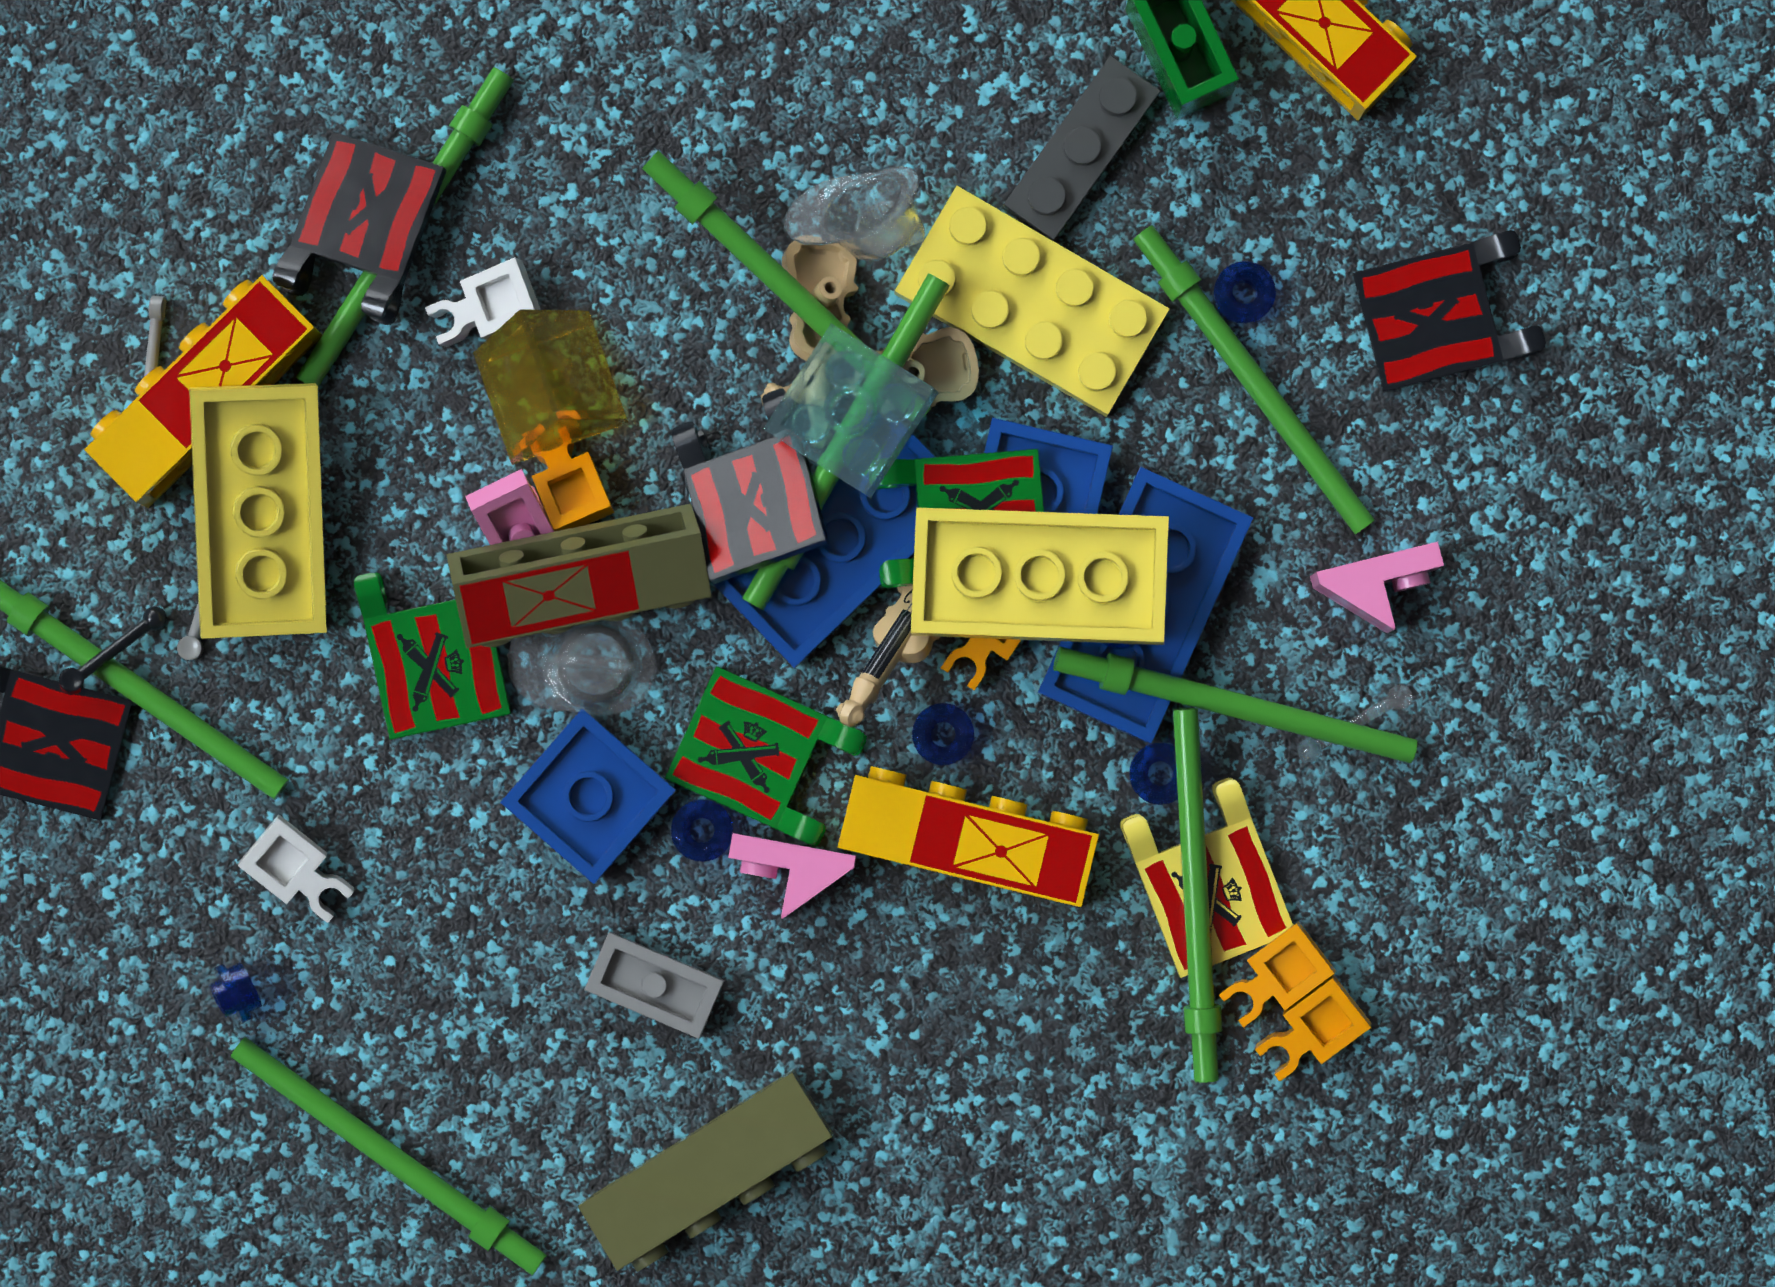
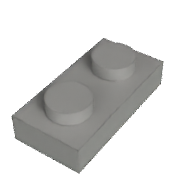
[584,932,725,1039]

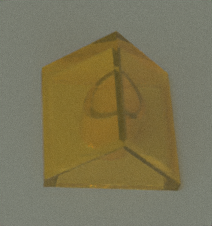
[473,309,629,465]

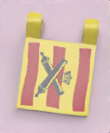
[1120,778,1293,978]

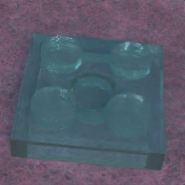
[763,323,939,498]

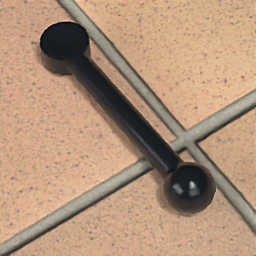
[59,606,168,695]

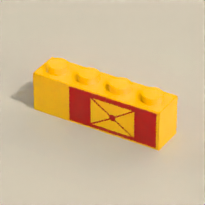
[1231,0,1417,121]
[84,275,322,508]
[837,766,1099,907]

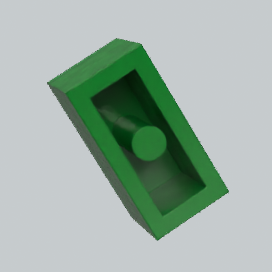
[1125,0,1239,120]

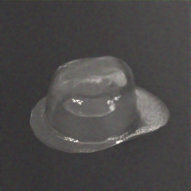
[784,166,925,262]
[507,620,656,715]

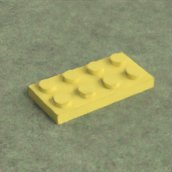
[895,186,1170,417]
[189,383,327,639]
[911,507,1169,645]

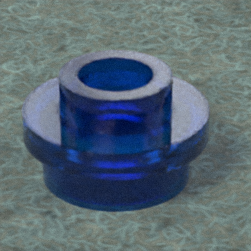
[1213,261,1276,324]
[912,703,974,765]
[1129,743,1178,805]
[671,800,733,862]
[208,962,262,1023]

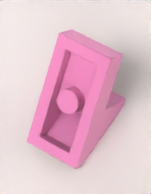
[465,469,554,545]
[1310,542,1444,633]
[728,833,857,919]

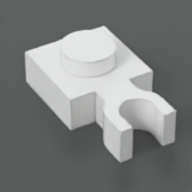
[425,257,543,347]
[238,814,354,923]

